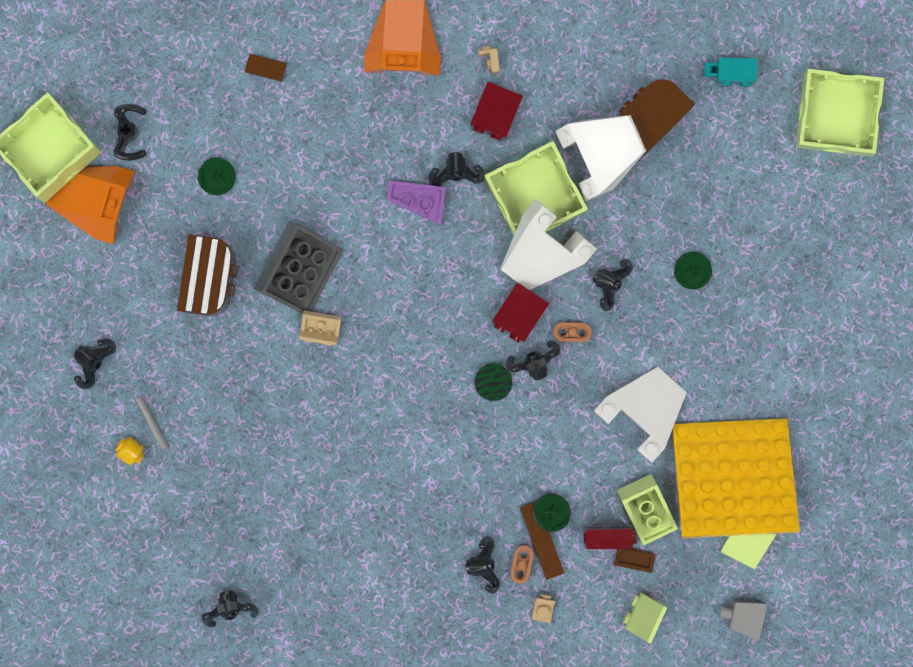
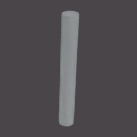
[135,396,169,450]

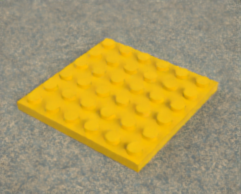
[672,419,800,538]

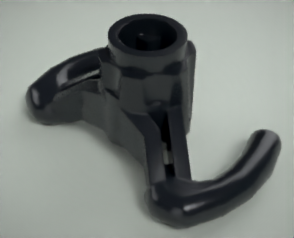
[114,104,147,161]
[428,152,485,186]
[593,259,633,312]
[74,338,117,389]
[506,341,561,380]
[466,536,500,594]
[201,591,259,628]

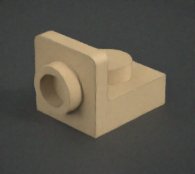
[478,46,500,75]
[531,594,555,623]

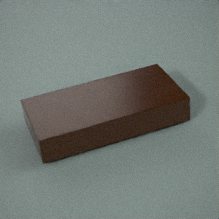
[245,54,287,82]
[614,549,656,573]

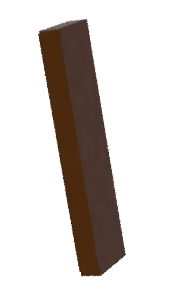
[520,502,564,580]

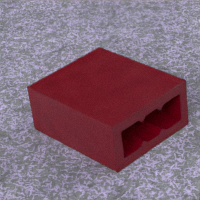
[470,81,523,142]
[492,282,549,343]
[583,527,637,549]

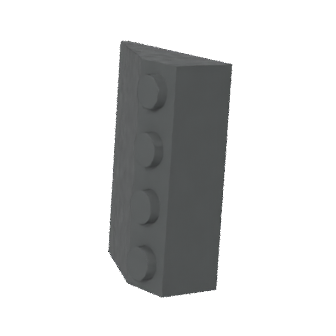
[254,221,344,314]

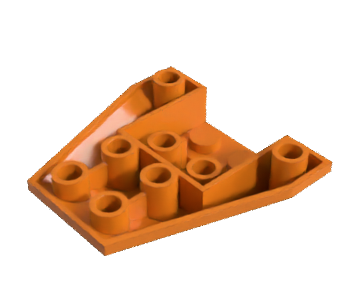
[364,0,441,76]
[46,166,136,245]

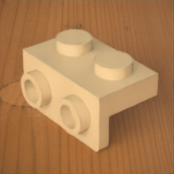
[299,310,342,346]

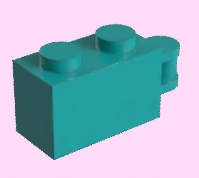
[704,57,757,88]

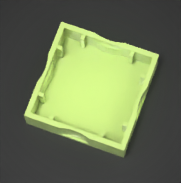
[795,69,884,157]
[0,92,101,203]
[484,141,588,236]

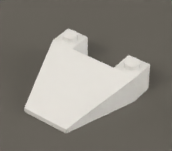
[555,115,646,201]
[500,199,597,290]
[593,367,687,463]

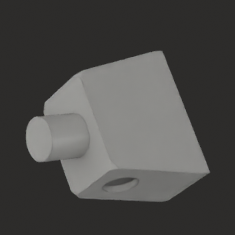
[719,601,767,640]

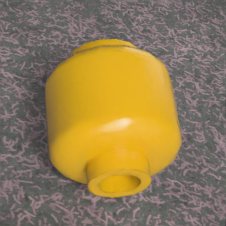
[115,437,144,466]

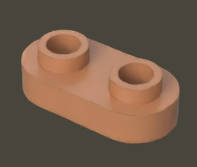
[553,322,592,343]
[510,545,534,584]

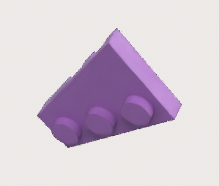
[387,180,446,226]

